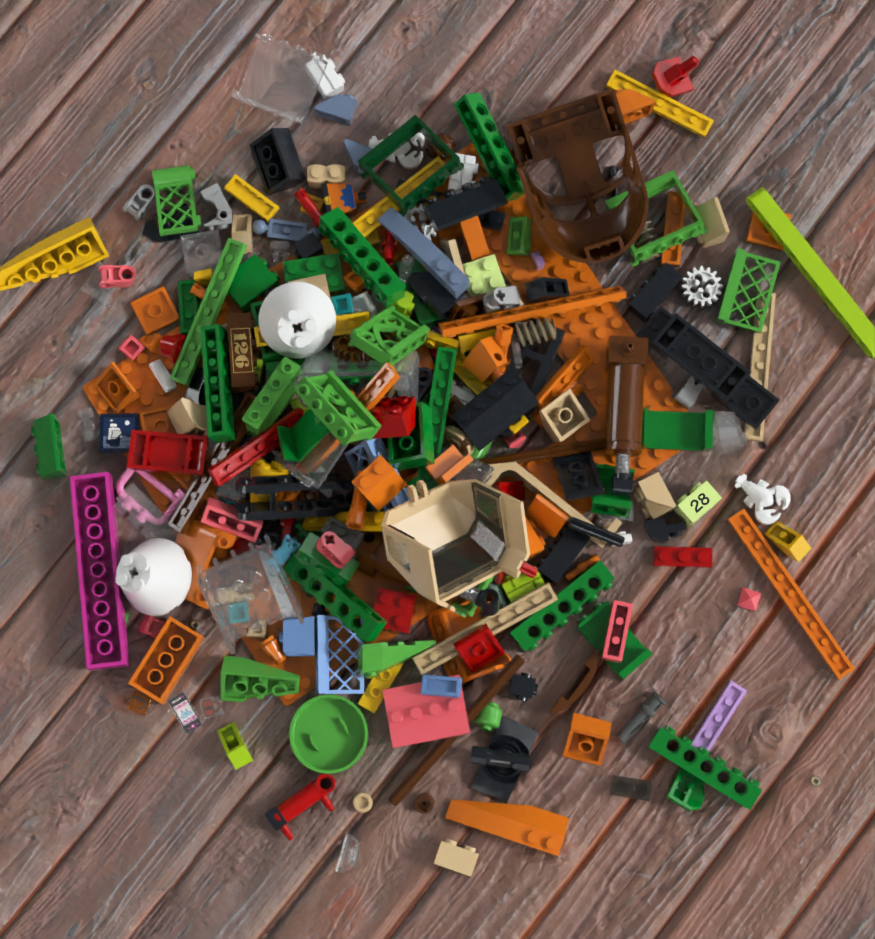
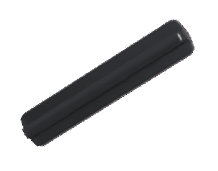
[568,517,625,547]

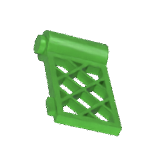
[152,165,201,236]

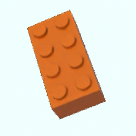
[128,616,205,705]

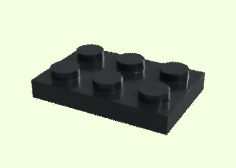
[553,451,604,501]

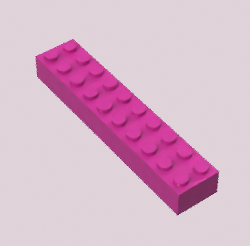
[70,472,130,671]

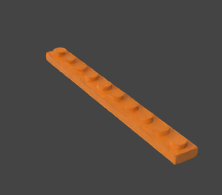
[438,285,626,338]
[276,362,400,501]
[728,509,855,680]

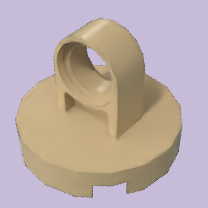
[443,425,474,456]

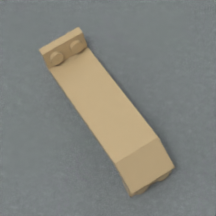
[481,462,622,548]

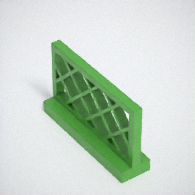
[716,248,781,334]

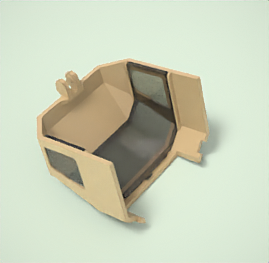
[381,479,530,612]

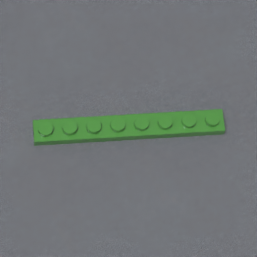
[170,238,247,387]

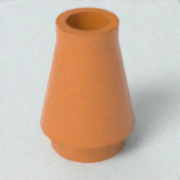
[260,634,286,665]

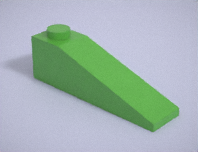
[356,640,436,679]
[221,656,300,702]

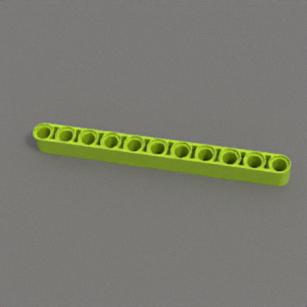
[745,187,875,359]

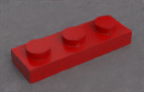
[654,546,712,568]

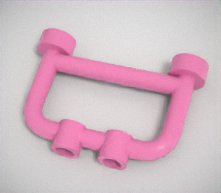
[116,468,187,525]

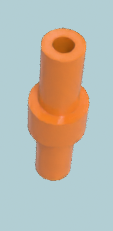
[564,554,600,582]

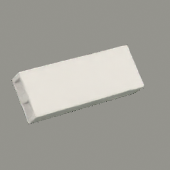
[149,359,177,393]

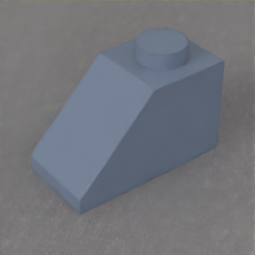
[314,94,357,126]
[344,138,377,175]

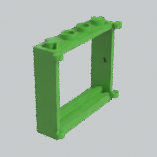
[605,170,708,266]

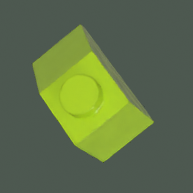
[217,722,253,770]

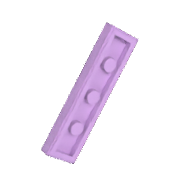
[692,680,747,751]

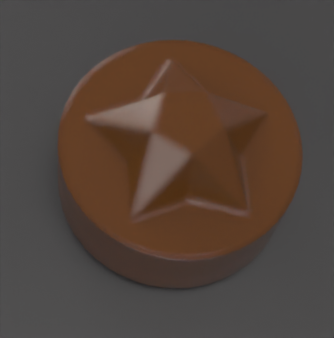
[414,793,435,814]

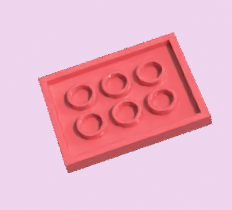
[383,675,470,748]

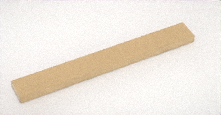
[743,292,776,442]
[412,583,558,675]

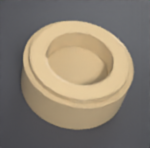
[353,793,373,813]

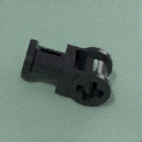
[254,519,281,556]

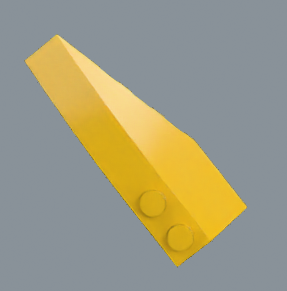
[0,217,109,291]

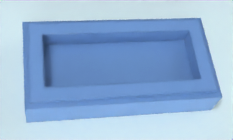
[420,674,462,698]

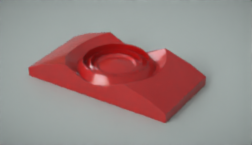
[127,430,208,475]

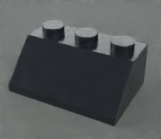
[249,128,306,196]

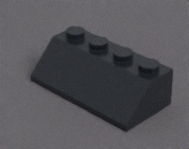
[422,176,508,231]
[451,368,539,451]

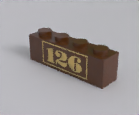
[226,313,259,393]

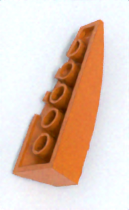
[445,799,569,856]

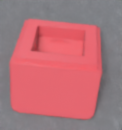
[118,335,145,361]
[138,614,166,639]

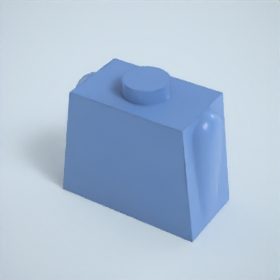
[279,616,315,657]

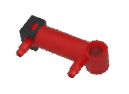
[265,774,336,841]

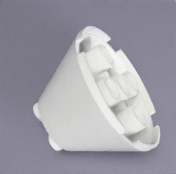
[259,281,336,358]
[116,538,192,616]

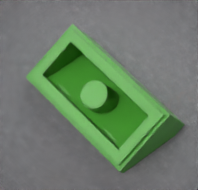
[507,216,533,256]

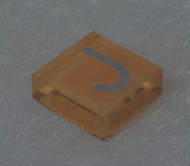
[126,691,153,716]

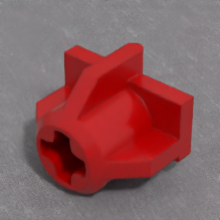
[160,334,187,364]

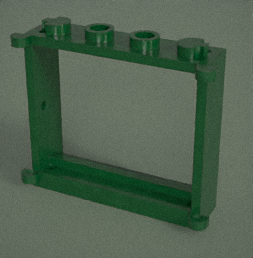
[358,115,464,217]

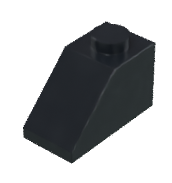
[525,277,570,303]

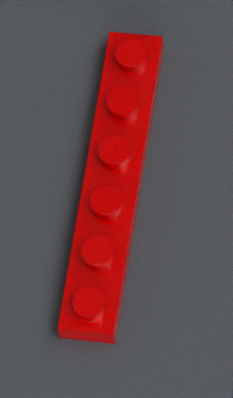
[207,407,304,487]

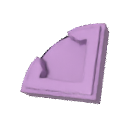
[531,251,545,271]

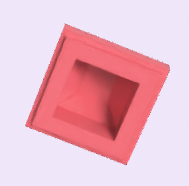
[502,430,526,448]
[737,587,761,612]

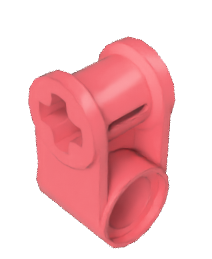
[98,265,136,288]
[316,531,355,569]

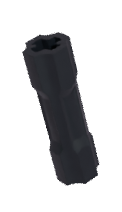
[470,746,531,772]

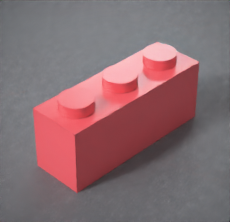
[200,497,263,542]
[601,600,633,663]

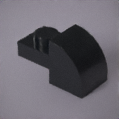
[644,518,686,543]

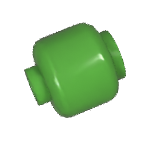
[475,702,502,732]

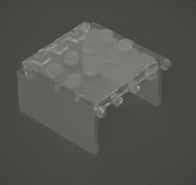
[196,535,304,655]

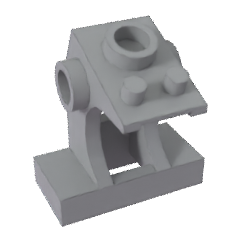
[200,183,232,231]

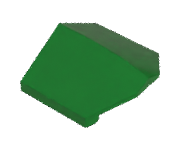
[666,768,705,812]

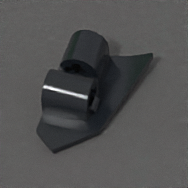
[142,203,201,243]
[409,272,467,320]

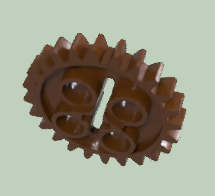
[332,332,394,363]

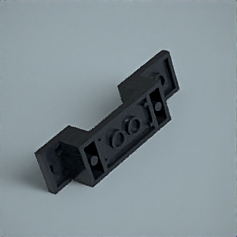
[636,306,780,430]

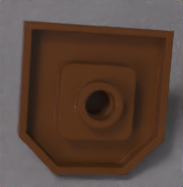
[447,292,486,321]

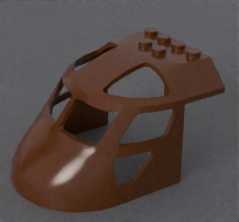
[506,89,648,263]

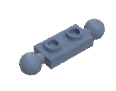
[252,218,323,242]

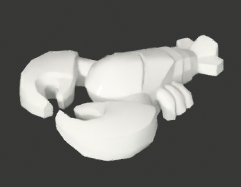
[369,132,425,170]
[734,474,790,525]

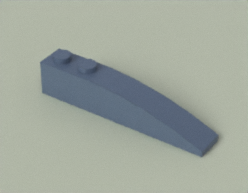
[378,207,470,299]

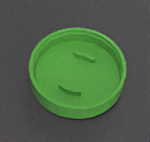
[289,694,368,774]

